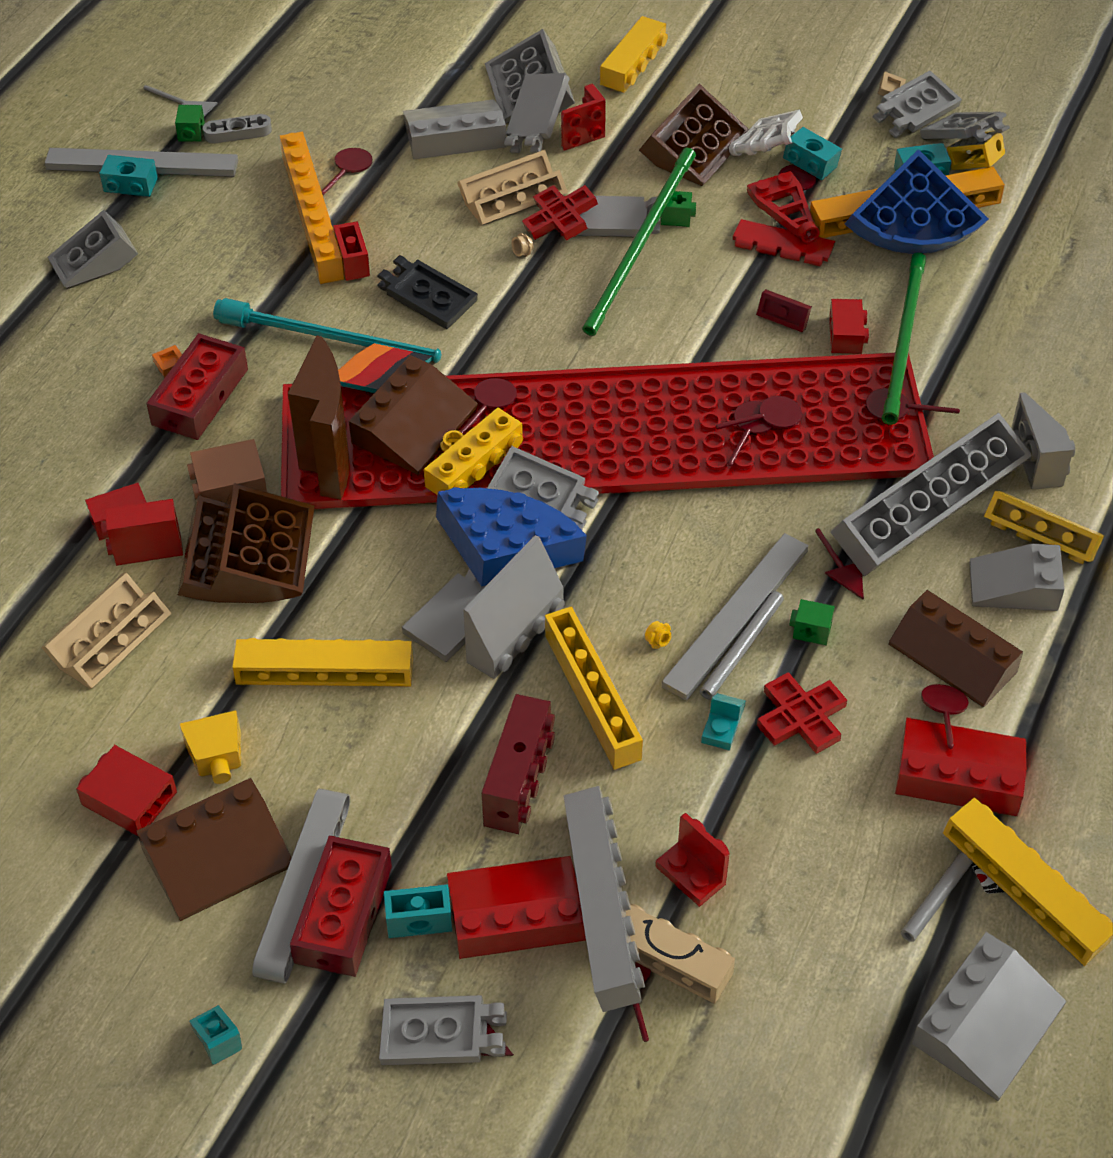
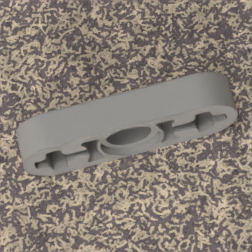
[203,114,272,143]

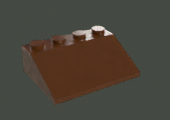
[639,83,749,186]
[349,355,478,475]
[137,778,292,921]

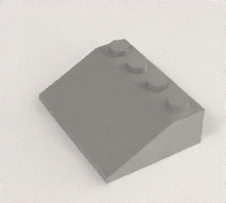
[485,29,575,123]
[403,99,506,159]
[463,535,565,679]
[912,932,1066,1101]

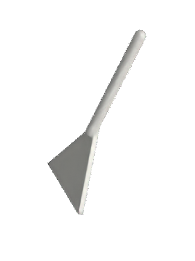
[143,85,218,116]

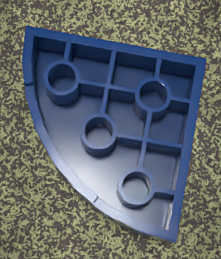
[845,149,989,254]
[436,487,587,587]

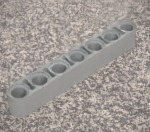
[252,788,350,984]

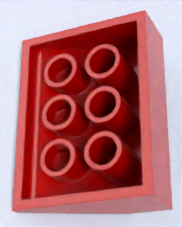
[895,717,1026,816]
[447,856,586,959]

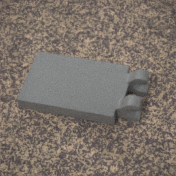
[873,71,962,138]
[504,73,570,153]
[920,112,1010,142]
[577,196,660,237]
[487,446,599,530]
[402,569,485,662]
[379,995,507,1065]

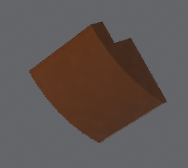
[288,336,349,500]
[177,483,315,603]

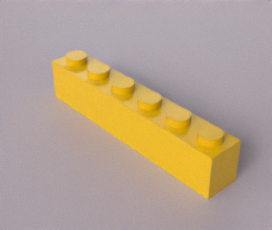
[545,606,643,770]
[232,638,413,687]
[943,797,1113,966]

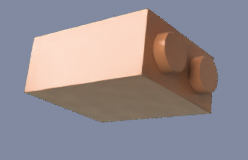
[187,439,267,503]

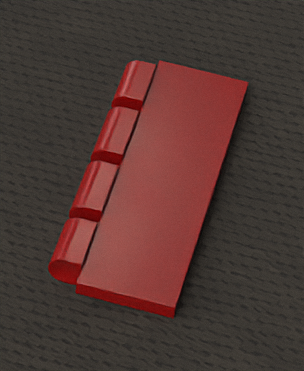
[732,219,836,267]

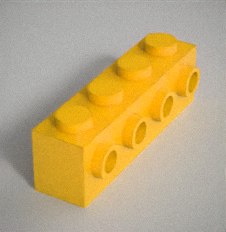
[600,16,668,93]
[424,408,523,495]
[984,491,1104,564]

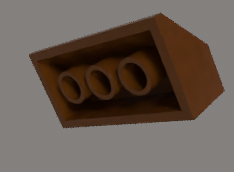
[888,590,1023,708]

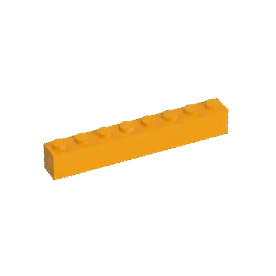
[280,131,344,284]
[810,166,1005,238]

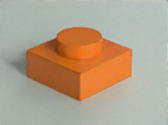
[152,345,182,378]

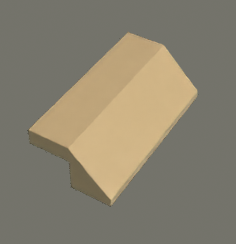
[457,150,568,225]
[41,572,171,689]

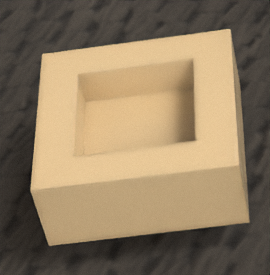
[878,72,906,96]

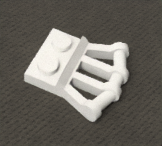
[729,109,803,156]

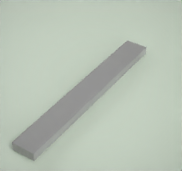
[45,148,238,177]
[662,533,808,701]

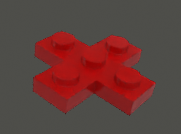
[522,185,598,241]
[757,672,848,754]

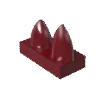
[756,289,812,332]

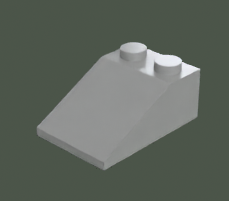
[48,210,138,288]
[1011,392,1075,489]
[969,544,1065,611]

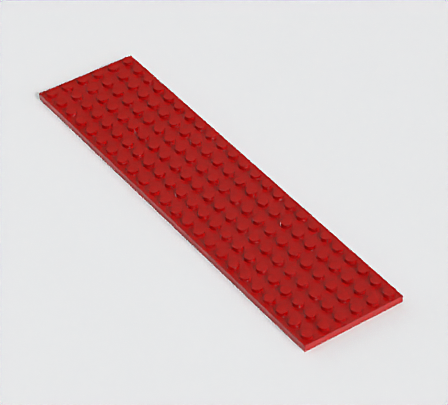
[281,352,934,509]

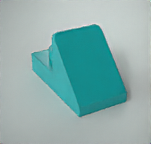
[701,693,746,750]
[189,1005,242,1065]

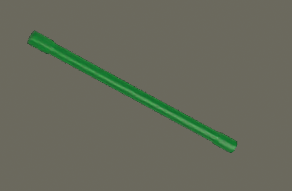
[582,148,696,336]
[882,252,926,425]

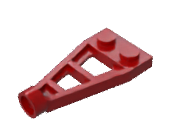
[747,171,820,243]

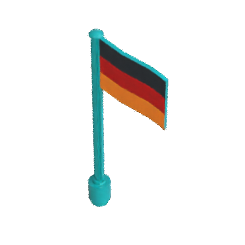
[213,298,442,393]

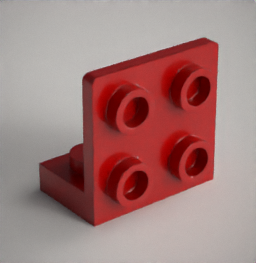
[561,83,606,151]
[655,813,730,907]

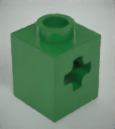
[175,105,205,142]
[661,191,696,227]
[789,599,835,646]

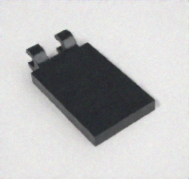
[377,255,478,329]

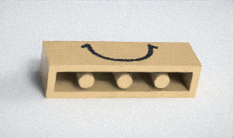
[626,904,735,1004]

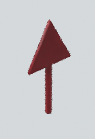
[815,528,864,600]

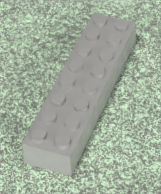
[831,413,1032,577]

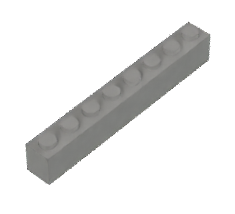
[563,786,645,1012]

